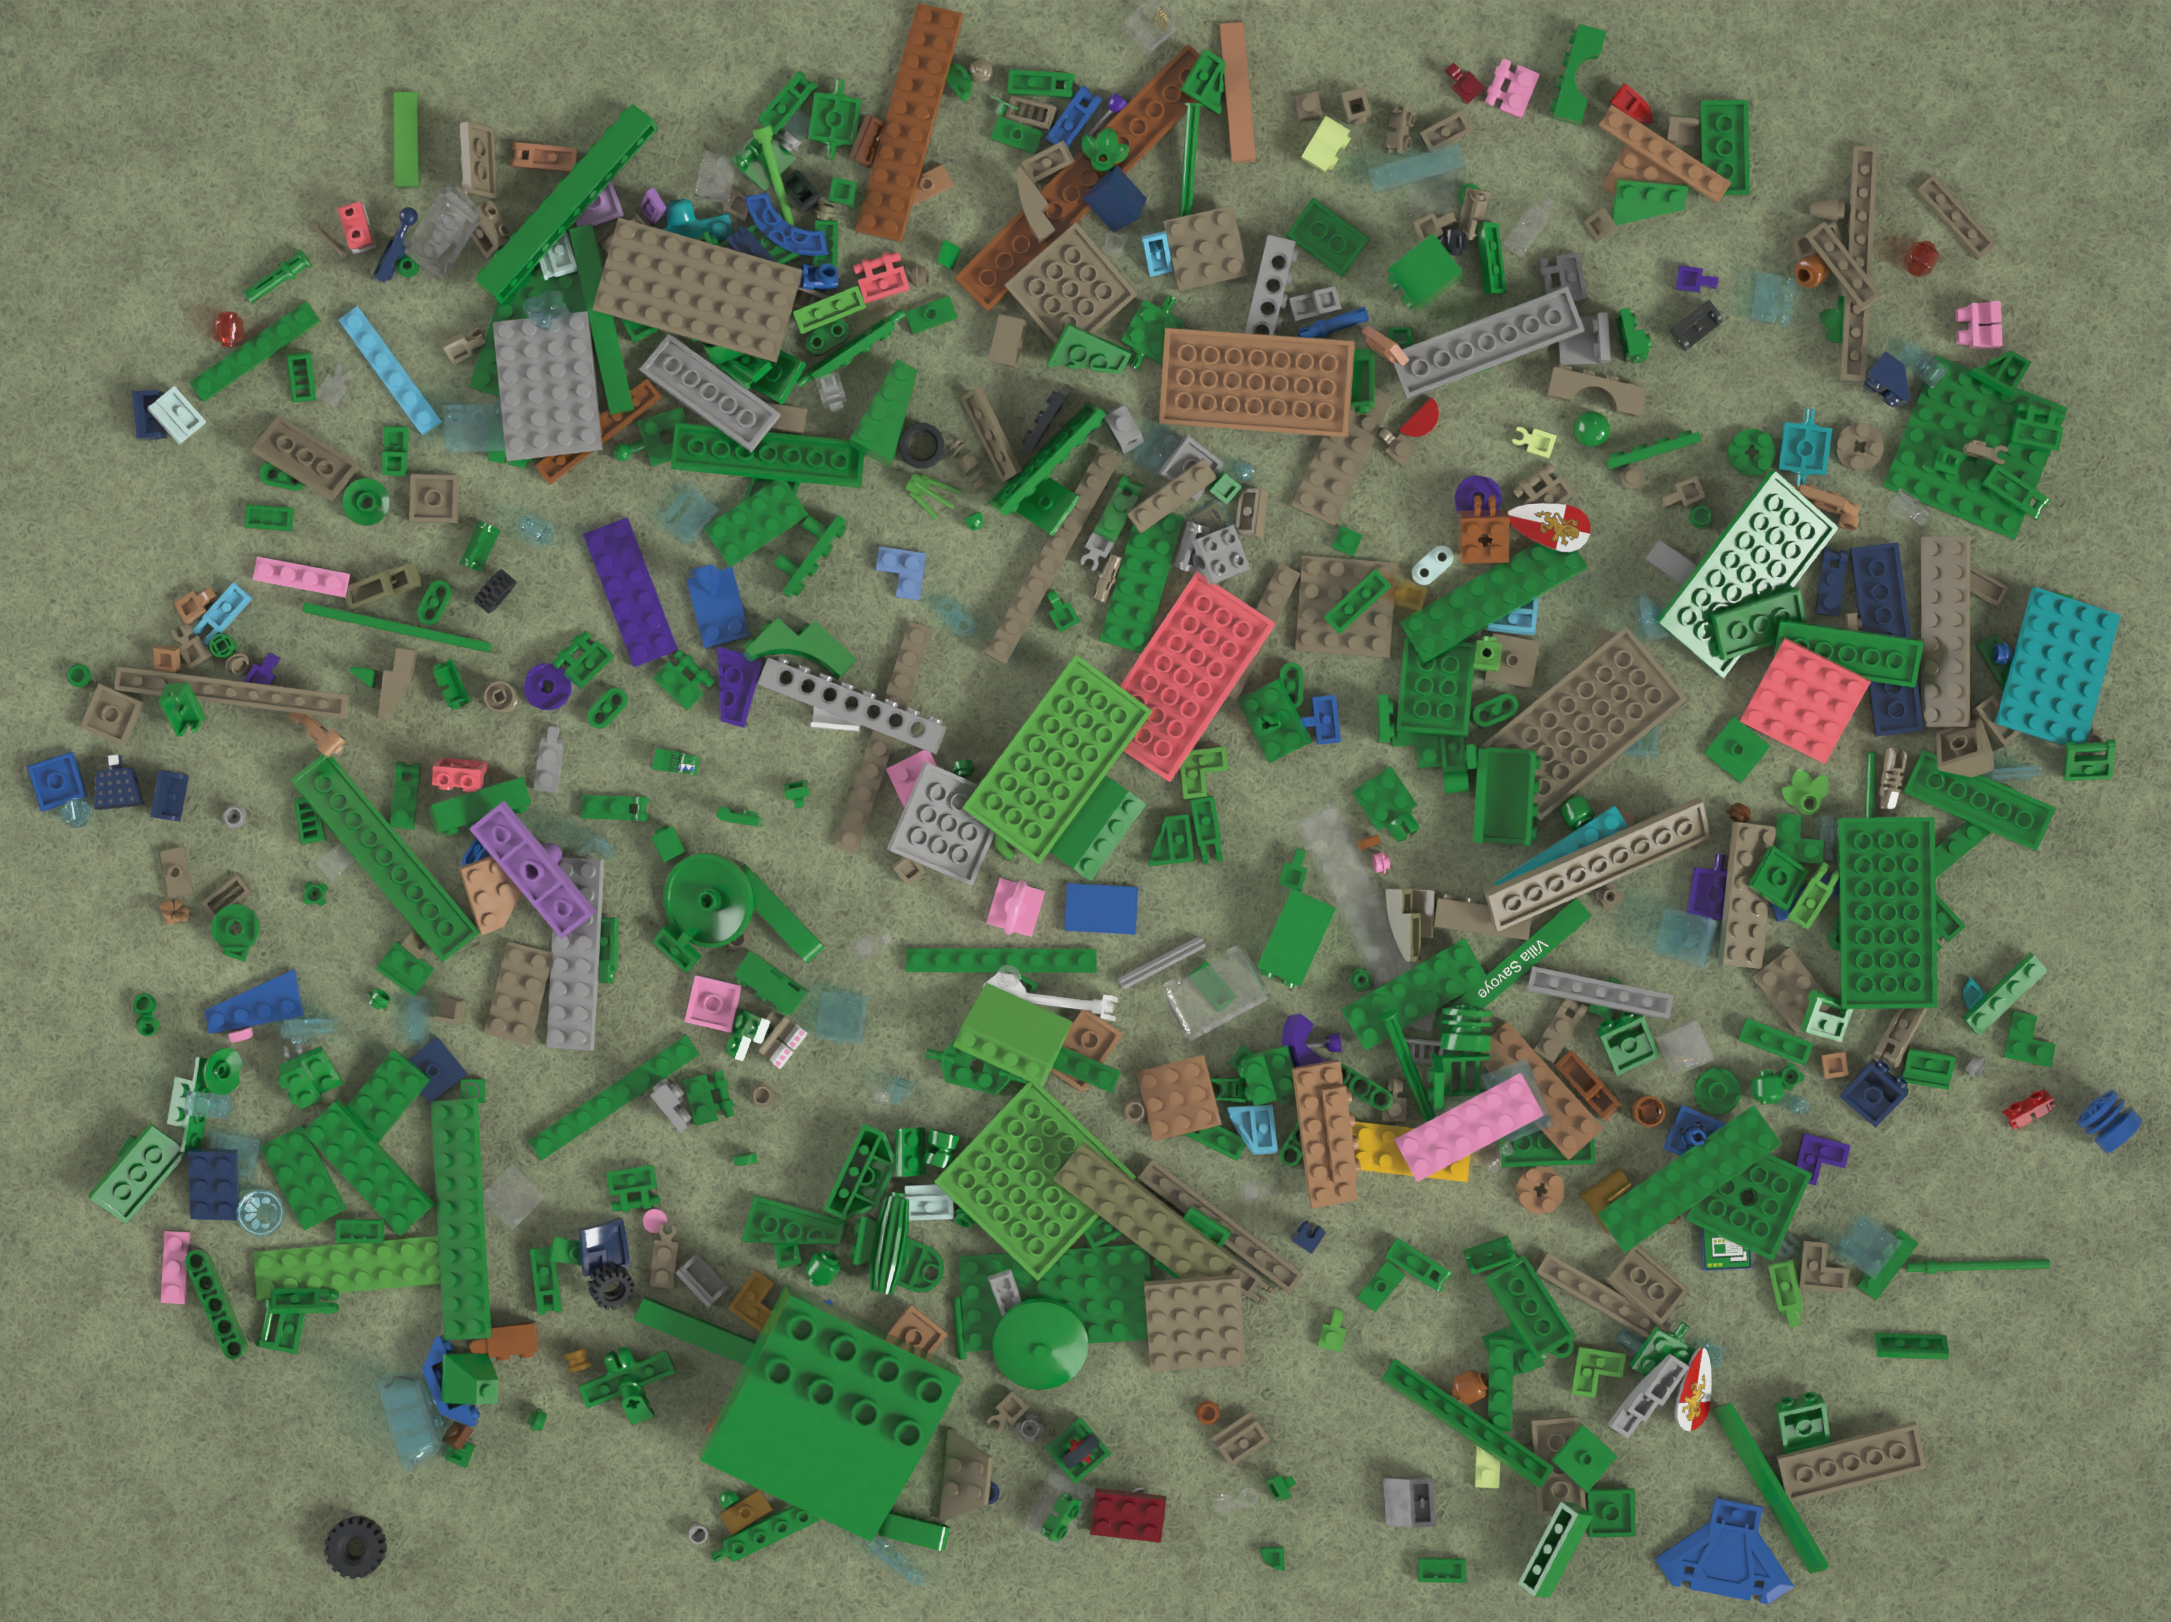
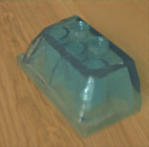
[375,1373,444,1473]

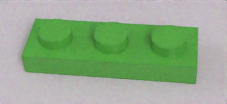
[791,285,866,334]

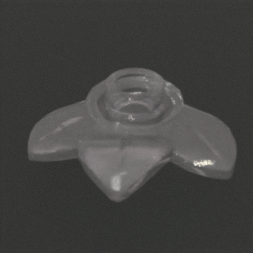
[1472,1136,1514,1173]

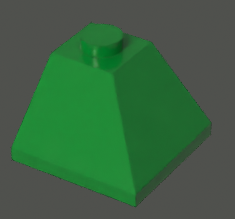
[441,1353,498,1405]

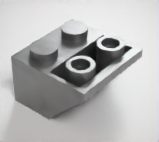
[1383,1474,1436,1528]

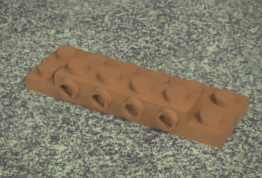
[1292,1060,1361,1209]

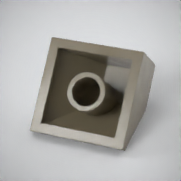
[1936,718,1994,777]

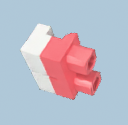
[337,202,377,254]

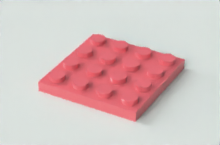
[1740,638,1871,764]

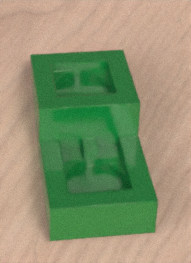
[382,425,409,476]

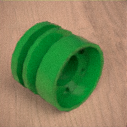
[1440,1005,1493,1052]

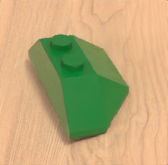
[823,1123,895,1220]

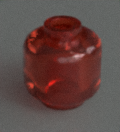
[1904,241,1939,277]
[213,312,244,347]

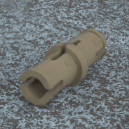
[1091,553,1122,603]

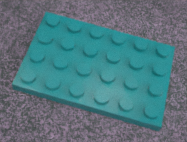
[1995,587,2121,747]

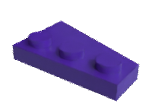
[717,646,764,728]

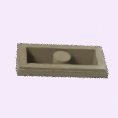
[1235,488,1268,538]
[1413,889,1435,938]

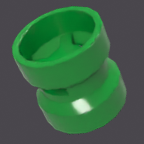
[210,634,238,659]

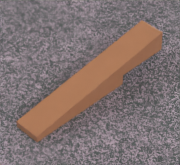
[1219,22,1256,164]

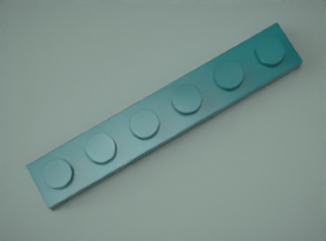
[1494,805,1628,886]

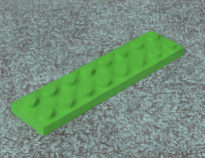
[253,1236,441,1300]

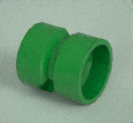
[922,1129,960,1168]

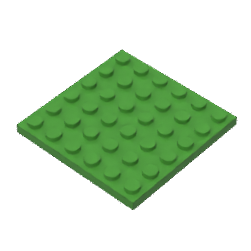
[934,1081,1136,1281]

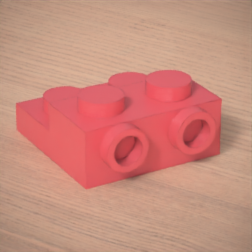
[432,757,488,792]

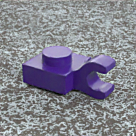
[1676,265,1719,293]
[243,653,281,685]

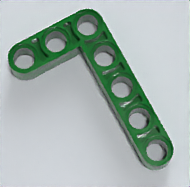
[1280,1063,1394,1167]

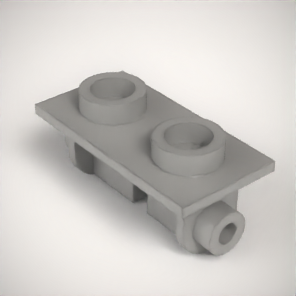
[1174,521,1211,573]

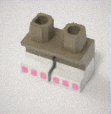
[751,1012,809,1069]

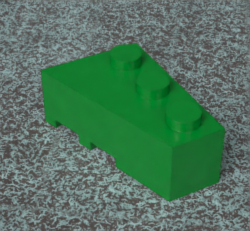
[734,950,810,1016]

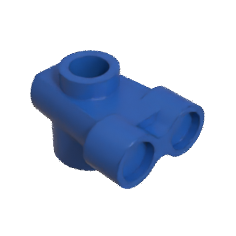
[801,264,838,291]

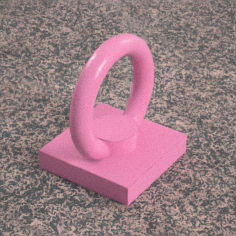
[986,878,1045,937]

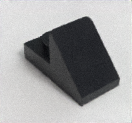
[782,169,821,213]

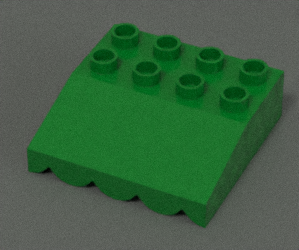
[699,1284,962,1542]

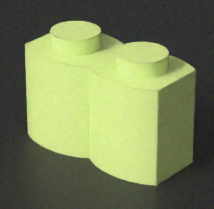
[1301,116,1351,173]

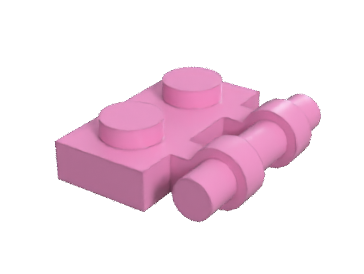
[1484,59,1540,119]

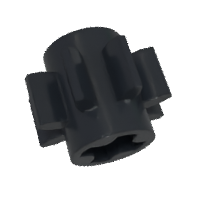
[1439,230,1468,256]

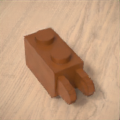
[469,1321,539,1361]

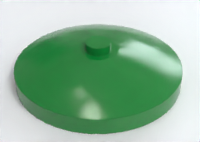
[663,852,754,948]
[993,1298,1088,1390]

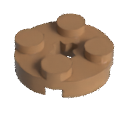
[1516,1166,1564,1214]

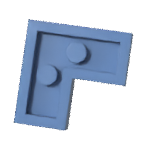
[876,547,926,601]

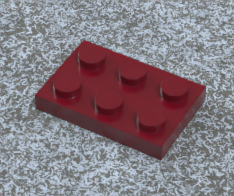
[1090,1488,1167,1543]

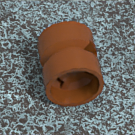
[1630,1095,1666,1127]

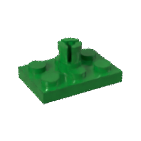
[1238,679,1312,763]

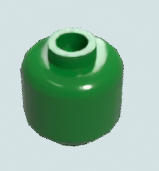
[1559,795,1595,830]
[1751,1070,1784,1105]
[805,1250,840,1287]

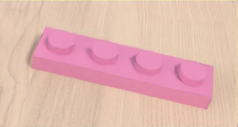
[253,557,350,598]

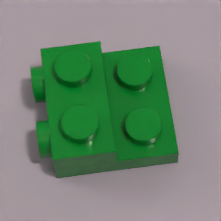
[1615,307,1652,364]
[1596,1011,1660,1076]
[1238,1044,1295,1106]
[277,1045,343,1109]
[1482,1325,1547,1376]
[1774,1392,1831,1454]

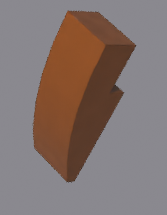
[1554,1050,1622,1122]

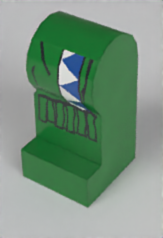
[652,748,700,776]

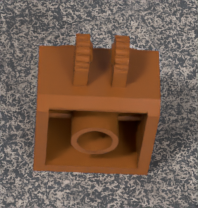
[1458,495,1510,564]

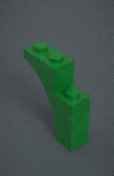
[743,617,856,680]

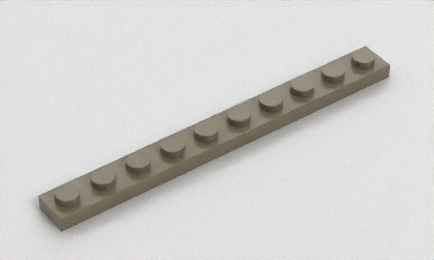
[1840,146,1878,382]
[985,447,1121,665]
[835,622,932,854]
[114,666,350,719]

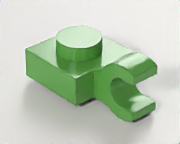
[1317,1308,1347,1352]

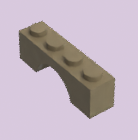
[1546,364,1647,418]

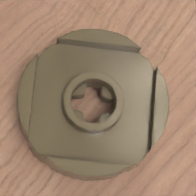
[1835,423,1884,471]

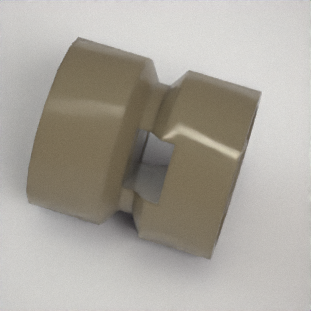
[484,681,519,713]

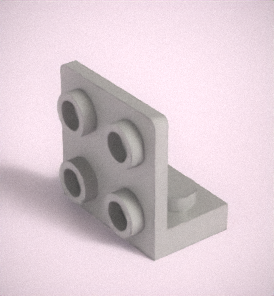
[1558,312,1611,366]

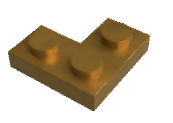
[727,1269,775,1332]

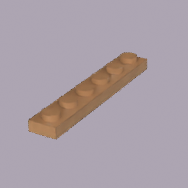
[1598,105,1731,204]

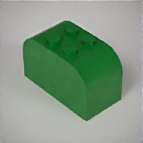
[1386,233,1462,312]

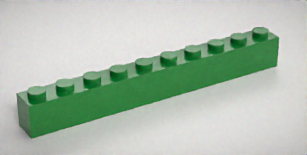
[475,103,658,304]

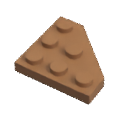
[1601,146,1685,196]
[459,856,522,935]

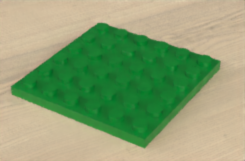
[1882,355,2068,540]

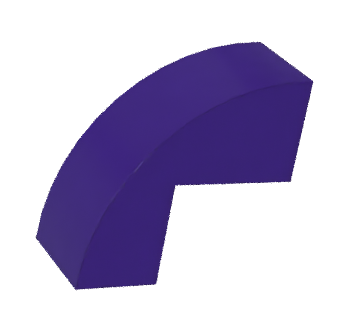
[1282,1013,1325,1067]

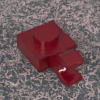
[1445,62,1485,105]

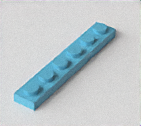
[339,306,442,435]

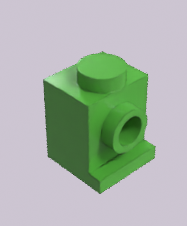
[1473,636,1503,673]

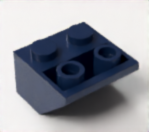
[1863,351,1910,408]

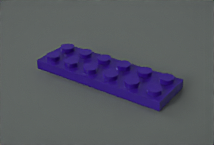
[583,517,678,667]

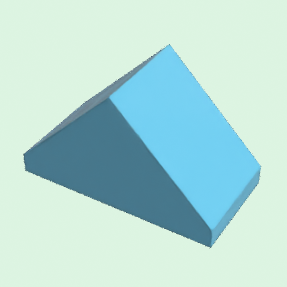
[1142,231,1173,277]

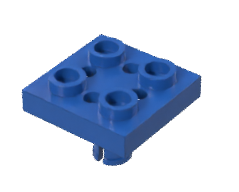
[1662,1105,1726,1156]

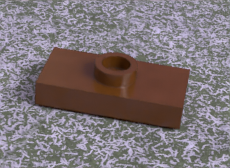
[848,114,885,168]

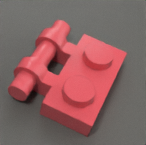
[853,252,910,304]

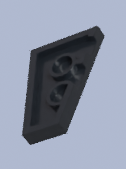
[1021,384,1074,455]

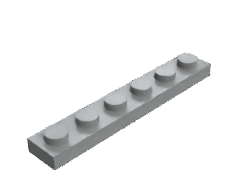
[1528,966,1674,1020]

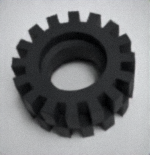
[474,569,517,614]
[588,1263,635,1310]

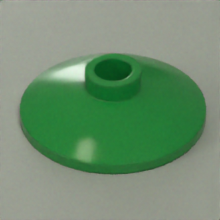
[342,478,390,526]
[203,1048,243,1095]

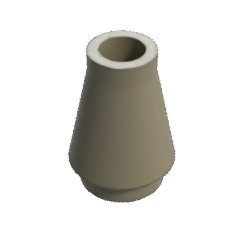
[1810,198,1845,222]

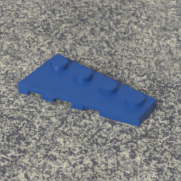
[205,969,304,1034]

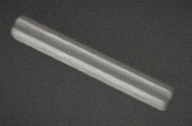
[1118,937,1205,989]

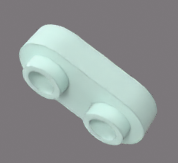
[1412,546,1454,586]

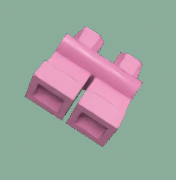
[1955,301,2003,349]

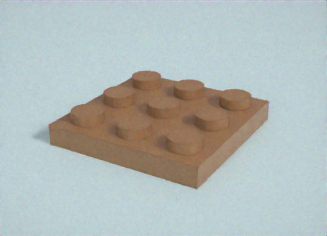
[1136,1055,1222,1141]

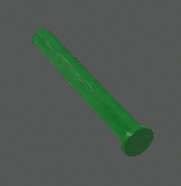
[1179,103,1203,217]
[1379,1010,1435,1122]

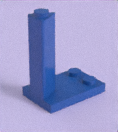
[686,564,751,648]

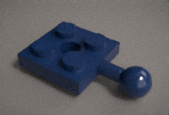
[371,207,418,283]

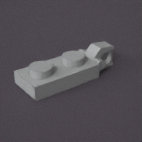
[533,726,564,793]

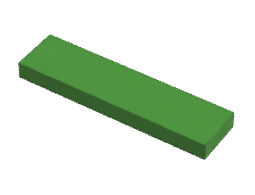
[393,92,420,188]

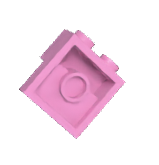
[886,750,937,808]

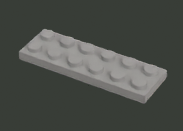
[639,334,781,452]

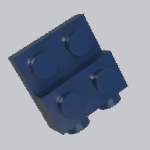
[1839,1058,1909,1128]

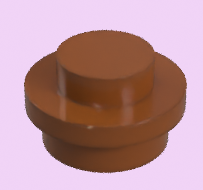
[1196,1401,1220,1425]

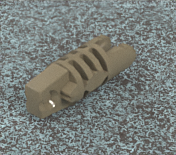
[1879,748,1907,810]

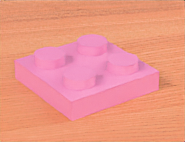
[684,975,742,1033]

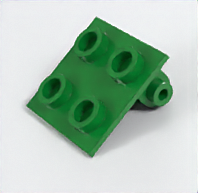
[729,133,796,192]

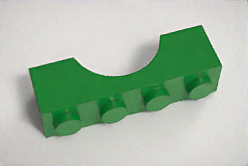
[1549,24,1607,126]

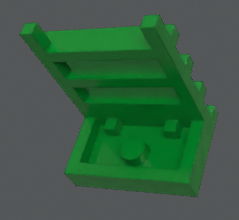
[1428,1051,1490,1112]

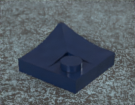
[578,1217,631,1277]

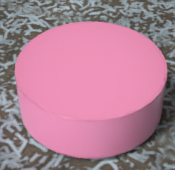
[228,1027,253,1043]
[643,1209,667,1233]

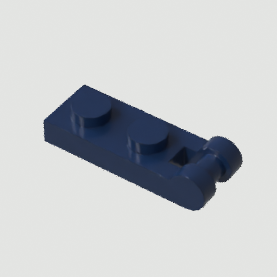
[1815,548,1848,617]

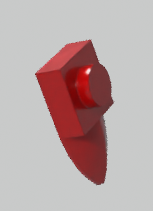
[1609,83,1654,124]

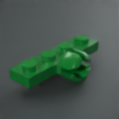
[578,1347,676,1409]

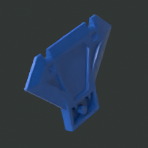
[1654,1497,1795,1604]

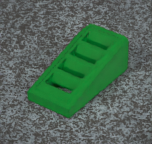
[286,351,317,403]
[293,797,327,845]

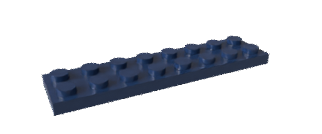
[1850,542,1924,737]

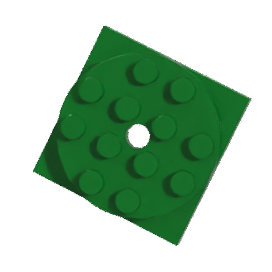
[1685,1154,1812,1261]

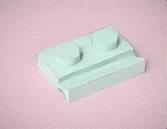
[539,232,578,280]
[147,386,206,445]
[905,1184,954,1221]

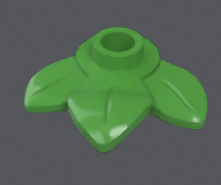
[1782,769,1829,815]

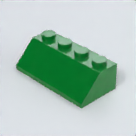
[1049,775,1146,882]

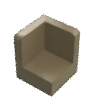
[1665,116,1698,147]
[435,997,466,1025]

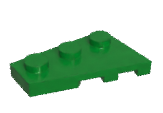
[1046,323,1132,374]

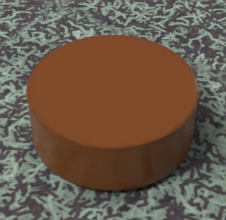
[1356,834,1381,851]

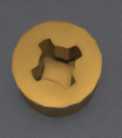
[563,1348,592,1373]

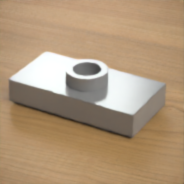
[988,1269,1023,1316]

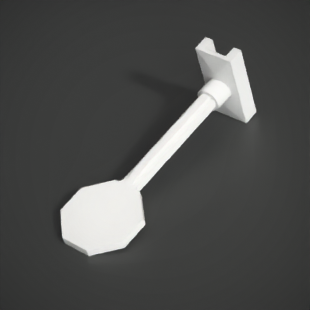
[983,973,1118,1021]

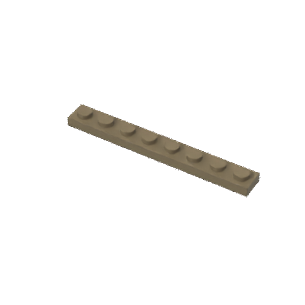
[1138,1159,1304,1294]

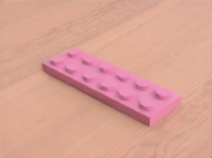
[1394,1073,1544,1182]

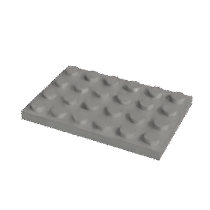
[493,311,603,461]

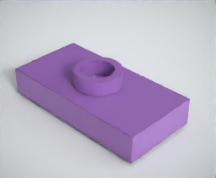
[640,188,666,226]

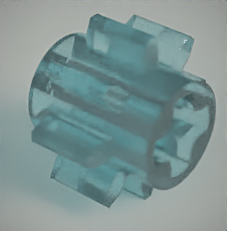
[60,798,92,828]

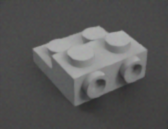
[650,1078,692,1133]

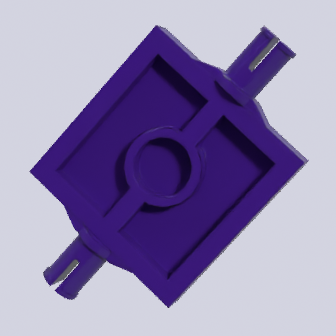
[1687,854,1727,935]

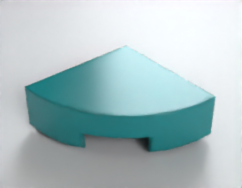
[1962,977,1986,1010]

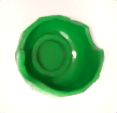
[1573,411,1611,447]

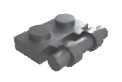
[1538,252,1588,302]

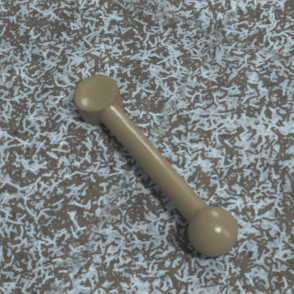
[309,222,348,259]

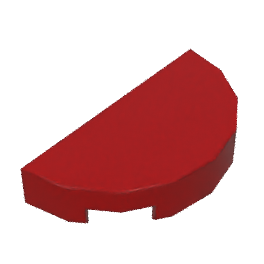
[1398,397,1439,437]

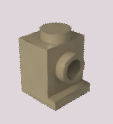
[1340,87,1372,126]

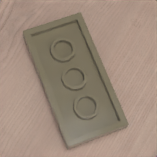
[251,415,359,501]
[484,941,553,1045]
[1531,1416,1586,1516]

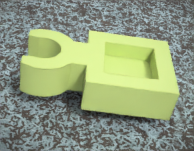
[1511,427,1557,459]

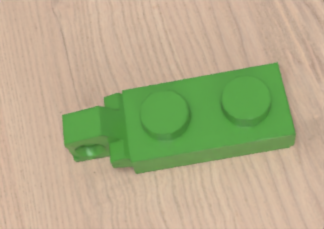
[1768,1259,1804,1328]

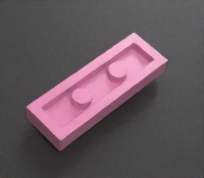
[161,1231,190,1304]

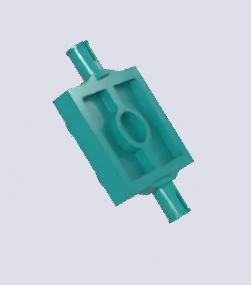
[1778,408,1832,486]

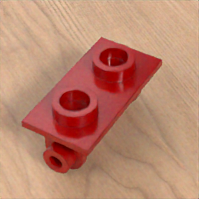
[2003,1089,2055,1130]

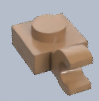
[174,587,220,624]

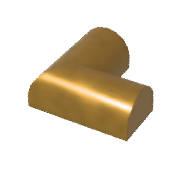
[1579,1168,1633,1234]

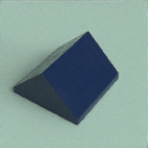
[1083,165,1147,232]

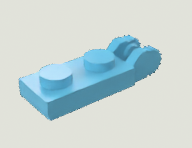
[192,582,253,646]

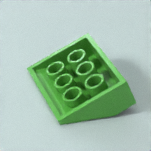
[953,983,1073,1087]

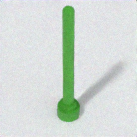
[752,125,795,227]

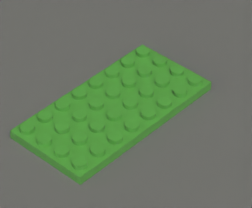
[962,654,1153,864]

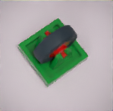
[1044,1417,1112,1485]

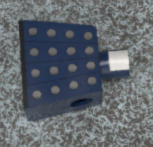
[94,755,144,810]

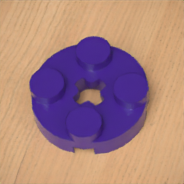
[1454,475,1502,514]
[524,663,572,710]

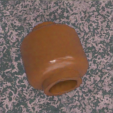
[1794,254,1830,289]
[1451,1369,1489,1405]

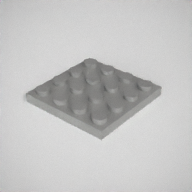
[887,762,995,886]

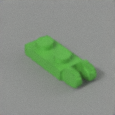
[1787,862,1840,930]

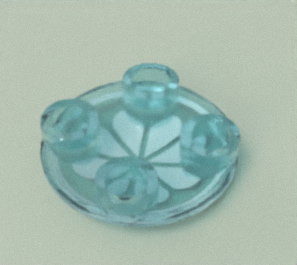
[236,1189,285,1237]

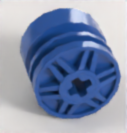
[2077,1089,2143,1153]

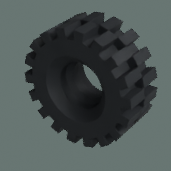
[324,1516,387,1579]

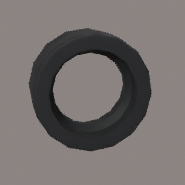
[900,423,944,469]

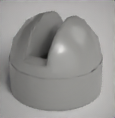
[688,1524,708,1544]

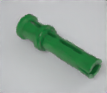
[243,249,313,304]

